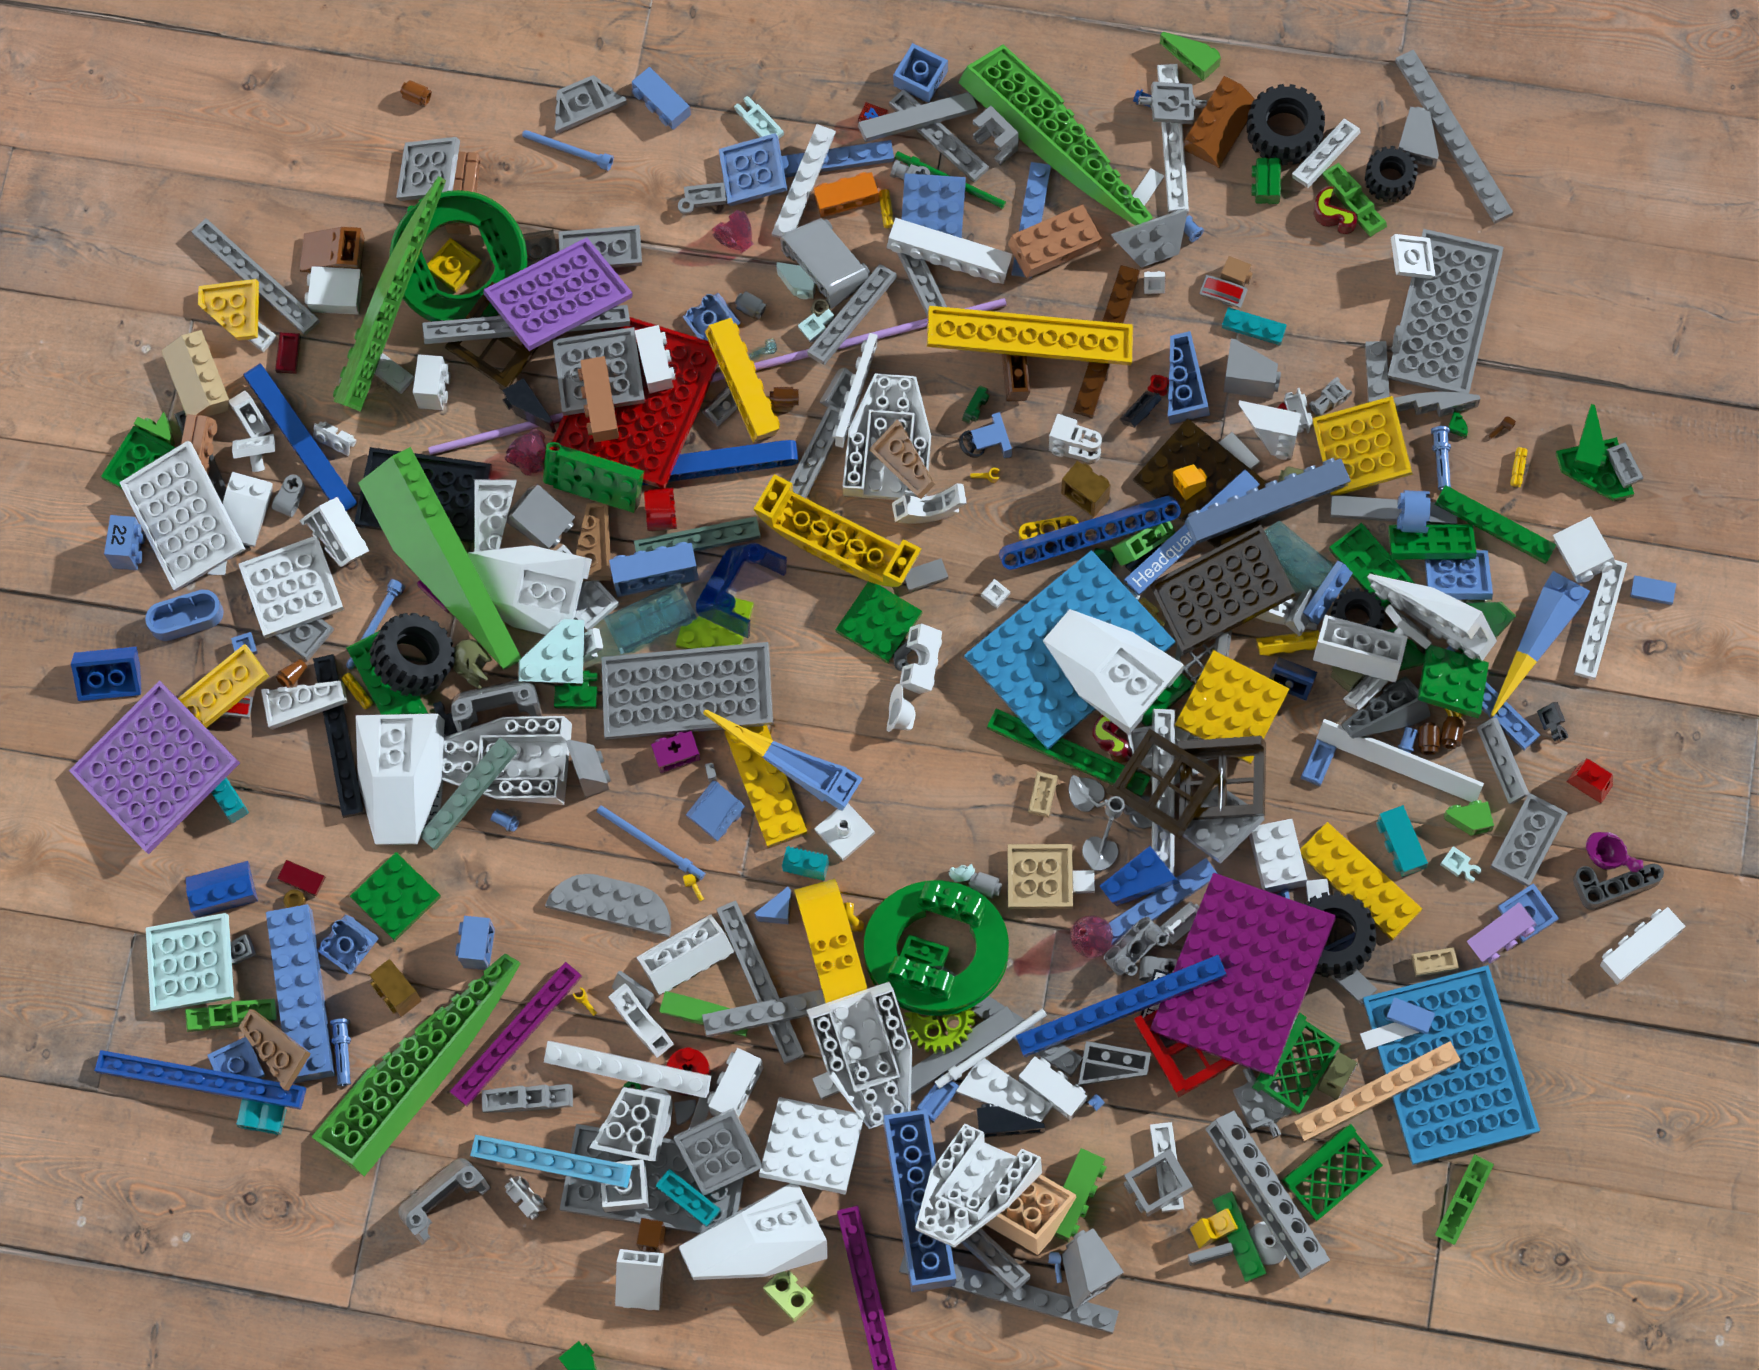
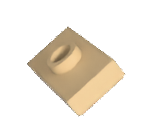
[1028,771,1058,818]
[1411,947,1459,977]

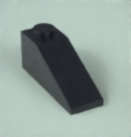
[502,378,556,433]
[977,1104,1045,1138]

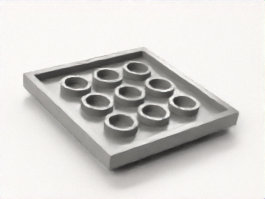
[553,327,645,416]

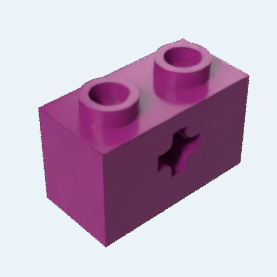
[651,731,701,773]

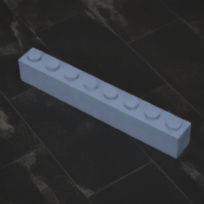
[1185,458,1351,545]

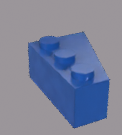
[1100,846,1180,906]

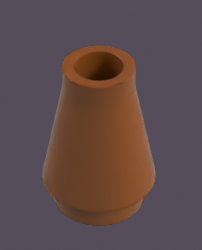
[276,659,307,688]

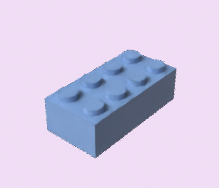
[609,542,699,597]

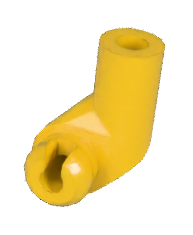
[844,902,864,932]

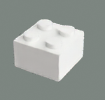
[413,355,451,410]
[601,1159,649,1212]

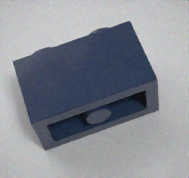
[1269,657,1318,701]

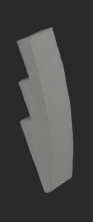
[1394,392,1481,417]
[482,1084,573,1113]

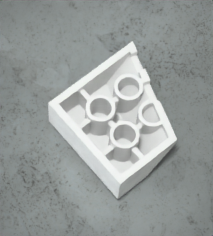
[1239,400,1301,460]
[589,1087,671,1161]

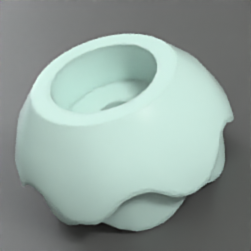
[948,864,975,882]

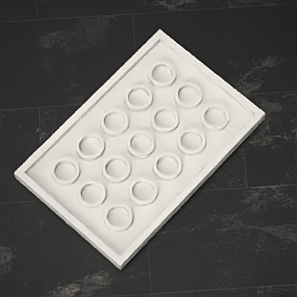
[119,441,246,591]

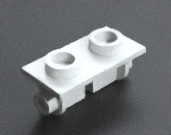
[1284,388,1313,433]
[313,421,356,456]
[1160,902,1199,945]
[505,1176,547,1220]

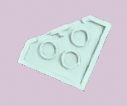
[518,619,584,684]

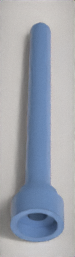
[522,130,614,171]
[346,579,405,669]

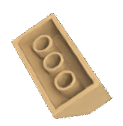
[161,330,229,416]

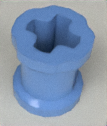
[1184,215,1204,242]

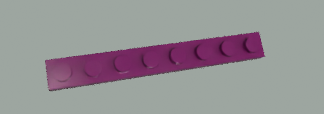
[450,962,582,1107]
[837,1206,897,1370]

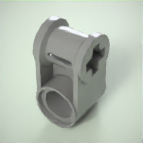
[272,475,305,517]
[1139,956,1177,982]

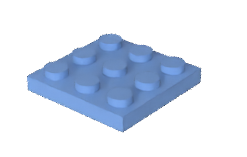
[719,133,787,206]
[902,173,966,238]
[1424,550,1493,600]

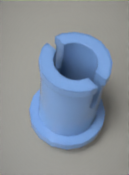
[1397,727,1418,753]
[491,809,519,832]

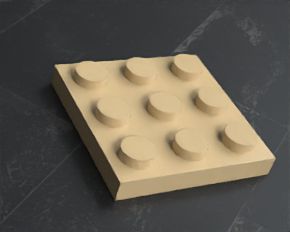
[1008,844,1073,909]

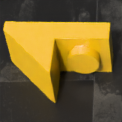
[1190,1209,1238,1249]

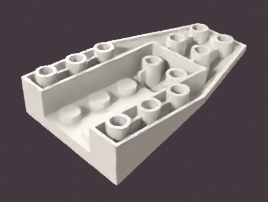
[843,373,931,500]
[468,545,592,635]
[1367,574,1497,661]
[1043,609,1184,735]
[356,714,445,845]
[441,716,572,805]
[806,982,912,1129]
[915,1124,1042,1247]
[679,1183,827,1280]

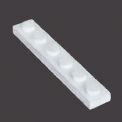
[772,124,836,238]
[832,333,878,448]
[1574,560,1627,680]

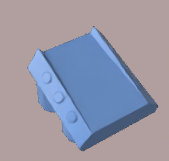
[682,293,740,341]
[686,780,745,841]
[318,914,378,975]

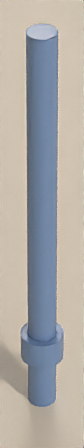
[597,805,706,880]

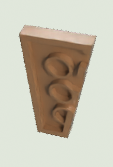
[869,420,935,499]
[576,503,612,581]
[239,1009,311,1091]

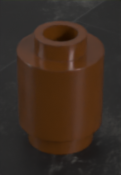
[770,387,799,408]
[1440,716,1464,749]
[1419,722,1440,755]

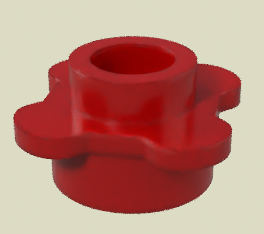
[1147,374,1169,396]

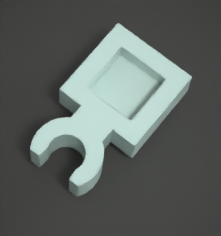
[1440,846,1481,883]

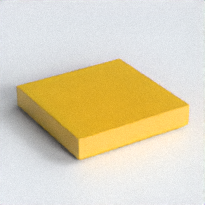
[427,238,482,292]

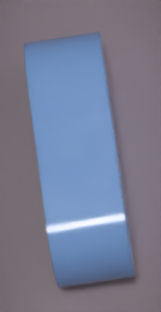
[145,590,224,641]

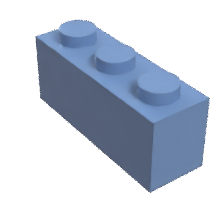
[632,67,691,130]

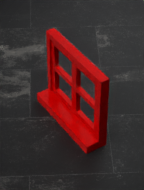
[1134,1009,1237,1098]

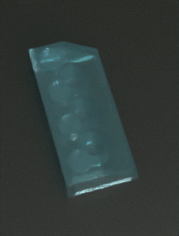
[1265,521,1334,594]
[604,582,697,654]

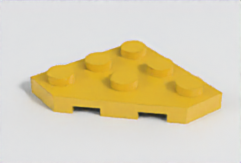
[198,279,259,341]

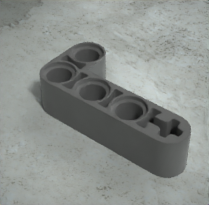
[1573,863,1664,910]

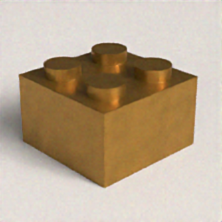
[1061,460,1110,517]
[369,958,421,1017]

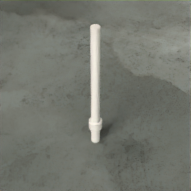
[935,1008,1047,1089]

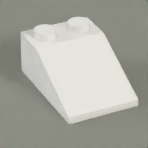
[223,472,273,548]

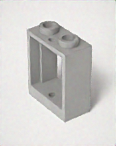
[1123,1149,1193,1217]

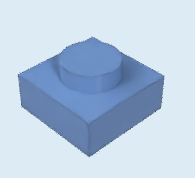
[231,632,258,655]

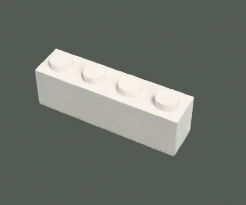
[1600,907,1685,985]

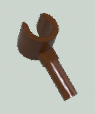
[1488,416,1516,439]

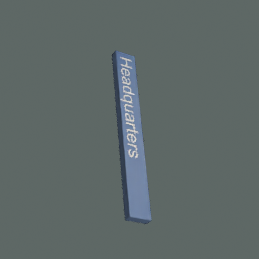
[1124,469,1260,596]

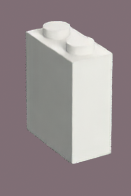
[305,266,363,315]
[1553,516,1616,584]
[615,1249,664,1310]

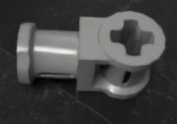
[890,160,930,180]
[1309,377,1352,416]

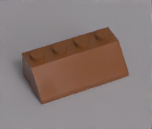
[1184,76,1255,168]

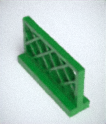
[1252,1013,1341,1114]
[1281,1124,1383,1221]

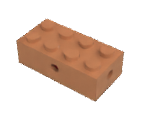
[1008,204,1102,279]

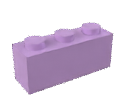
[1467,903,1537,964]

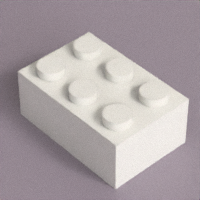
[1249,819,1307,893]
[707,1048,763,1118]

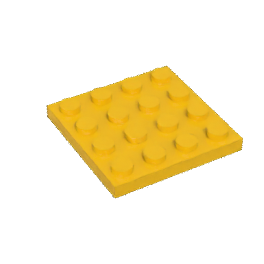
[1312,396,1413,496]
[1175,650,1289,765]

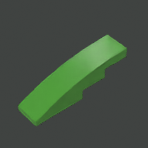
[1322,163,1387,237]
[659,991,748,1037]
[185,999,277,1032]
[1435,1154,1494,1245]

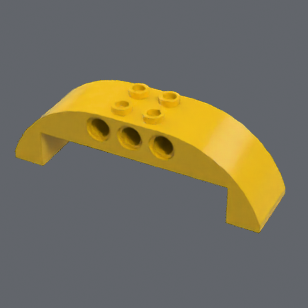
[754,474,922,587]
[794,879,867,1003]

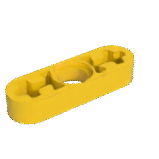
[1019,516,1079,541]

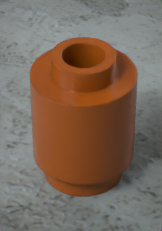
[400,80,432,106]

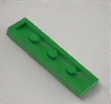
[1212,1191,1267,1283]

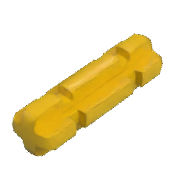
[879,189,894,228]
[1510,447,1528,488]
[341,673,373,709]

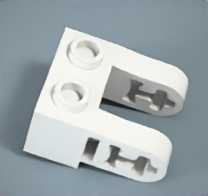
[1049,414,1102,463]

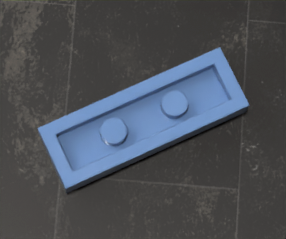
[1303,561,1353,625]

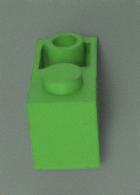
[1444,800,1494,836]

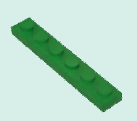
[1434,485,1556,564]

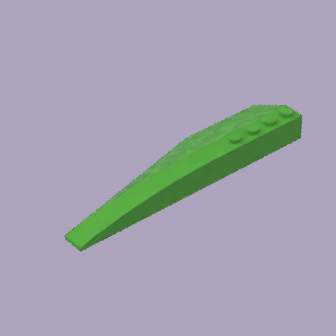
[958,44,1153,226]
[333,176,446,412]
[358,447,521,670]
[312,954,521,1177]

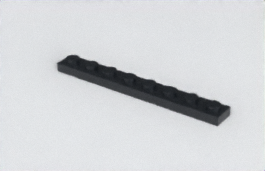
[313,654,364,818]

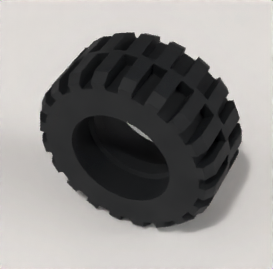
[1246,84,1325,165]
[370,613,455,696]
[1304,891,1376,978]

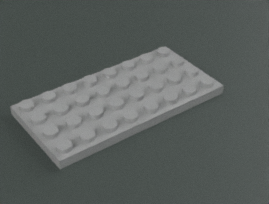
[1387,229,1504,394]
[601,642,773,740]
[560,1124,744,1234]

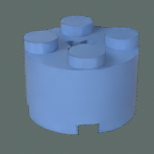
[1397,490,1430,533]

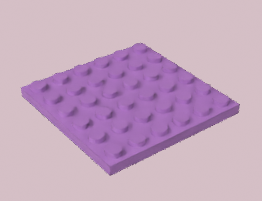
[69,681,240,854]

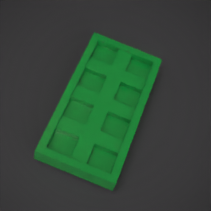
[1329,523,1415,609]
[1388,524,1477,560]

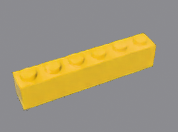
[705,318,780,443]

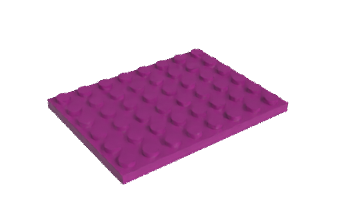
[1150,872,1336,1077]

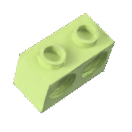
[763,1271,814,1322]

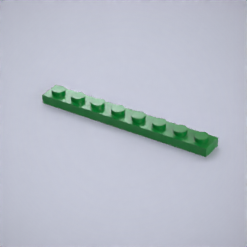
[987,708,1150,798]

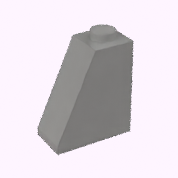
[1398,106,1439,168]

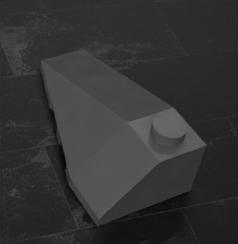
[1341,676,1431,738]

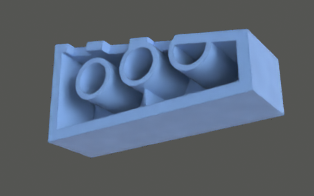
[1168,331,1210,425]

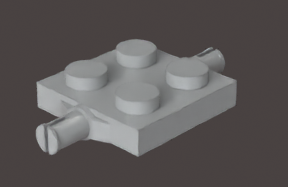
[1138,82,1207,124]
[1233,1068,1291,1138]

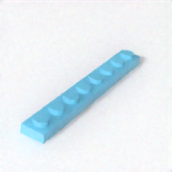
[470,1135,632,1188]

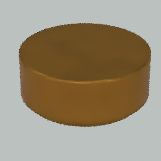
[283,889,306,908]

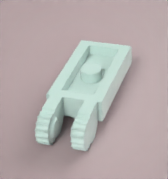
[734,96,784,139]

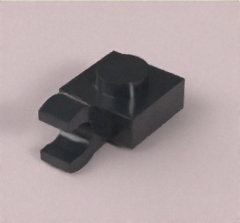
[433,701,458,737]
[1537,702,1568,741]

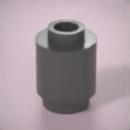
[735,291,767,319]

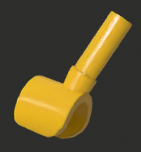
[970,468,1000,483]
[683,874,704,902]
[573,987,597,1016]

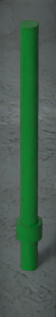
[894,151,1006,209]

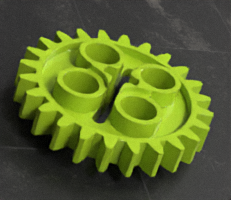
[904,1008,975,1054]

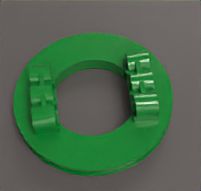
[389,190,527,322]
[864,880,1009,1016]

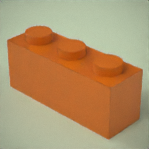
[813,172,879,218]

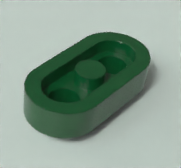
[962,385,990,424]

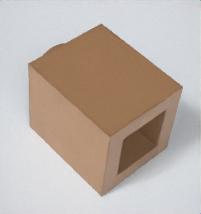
[1220,256,1253,287]

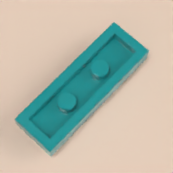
[1222,307,1287,346]
[655,1169,721,1227]

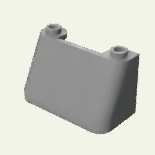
[780,218,870,309]
[451,680,542,732]
[398,1158,490,1245]

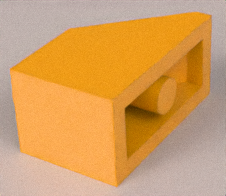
[1173,464,1207,501]

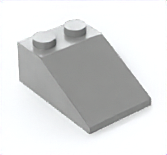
[566,740,611,798]

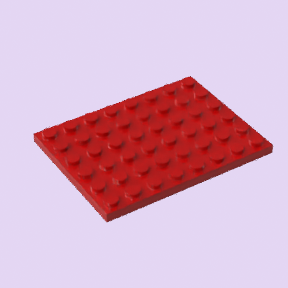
[552,317,719,489]

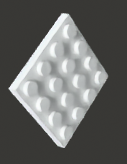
[238,537,344,639]
[759,1097,864,1195]

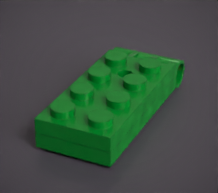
[543,442,644,513]
[346,630,428,715]

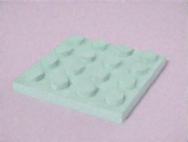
[146,913,234,1013]

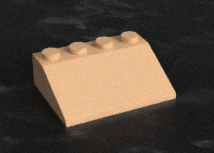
[985,1175,1076,1255]

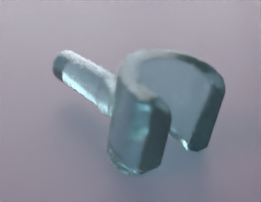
[749,339,777,358]

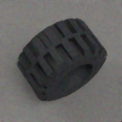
[1365,146,1418,203]
[1331,588,1385,630]

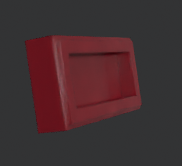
[275,332,301,374]
[277,860,326,896]

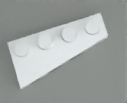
[475,480,517,552]
[261,681,348,730]
[956,1058,1053,1123]

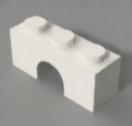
[900,623,942,694]

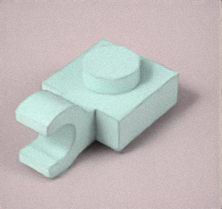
[798,309,834,343]

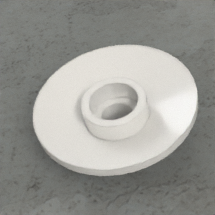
[1250,1221,1287,1265]

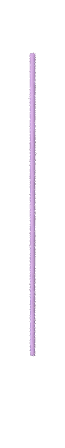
[428,298,1007,455]

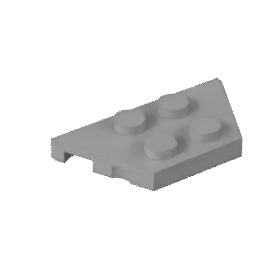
[555,75,627,134]
[1111,209,1187,267]

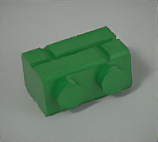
[1251,158,1281,204]

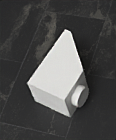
[229,391,271,438]

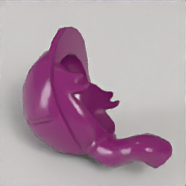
[1586,832,1643,872]

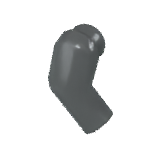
[894,641,913,671]

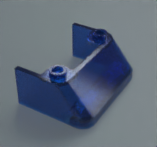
[696,543,787,638]

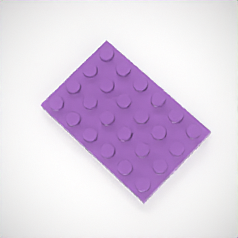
[484,237,633,351]

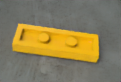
[1256,630,1320,656]

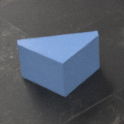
[755,887,792,924]

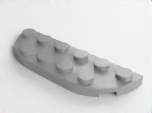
[545,874,671,938]

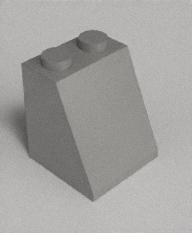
[1223,338,1281,399]
[506,484,575,549]
[1062,1229,1124,1309]

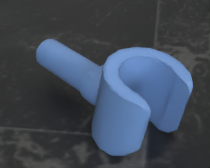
[1087,1094,1105,1111]

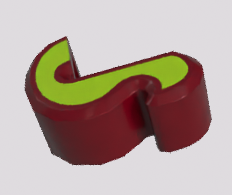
[1313,186,1357,234]
[1092,714,1133,763]

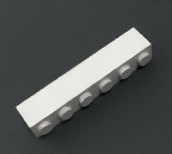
[887,218,1013,284]

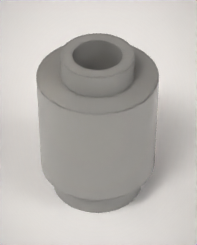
[969,872,1002,899]

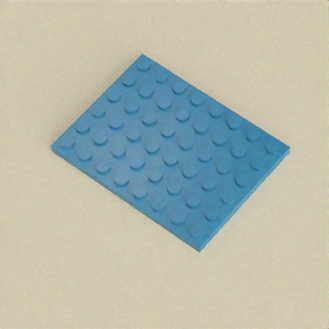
[964,550,1175,750]
[1363,965,1540,1166]

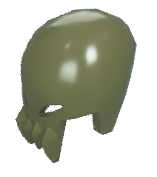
[452,639,492,689]

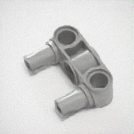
[1103,917,1169,976]

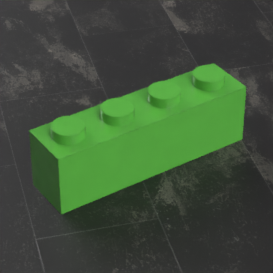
[1054,1148,1107,1242]

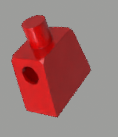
[1567,758,1613,804]

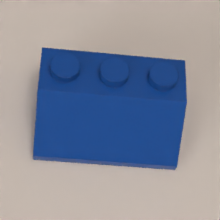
[71,646,141,701]
[186,861,258,918]

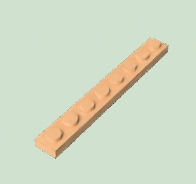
[1294,1041,1461,1142]

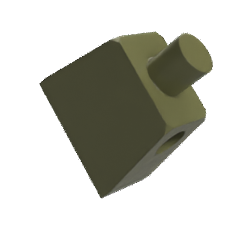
[1318,1052,1358,1100]

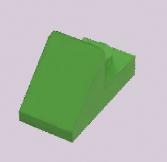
[134,412,175,446]

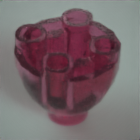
[712,210,754,254]
[505,429,546,476]
[1070,915,1113,958]

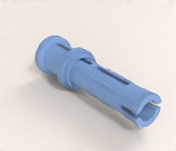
[1431,426,1451,490]
[330,1019,351,1086]

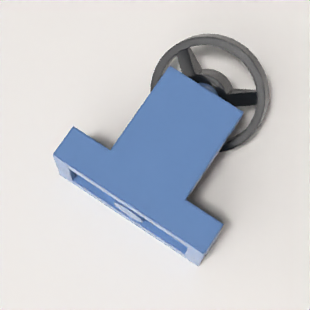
[959,412,1012,459]

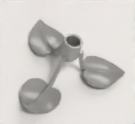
[1069,775,1152,871]

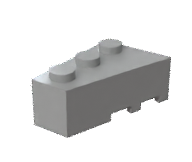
[1078,1041,1151,1085]

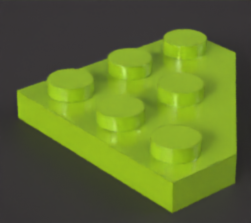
[675,597,754,649]

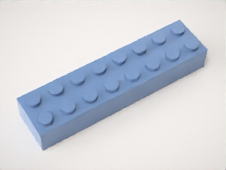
[266,904,335,1084]
[883,1109,956,1292]

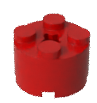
[644,488,677,531]
[666,1047,711,1096]

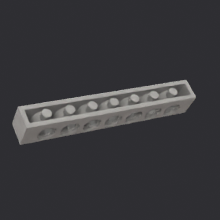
[1206,1111,1330,1279]

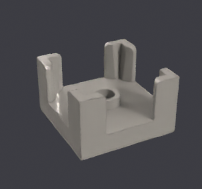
[973,106,1018,165]

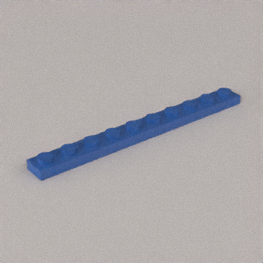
[1016,955,1227,1057]
[94,1050,306,1110]

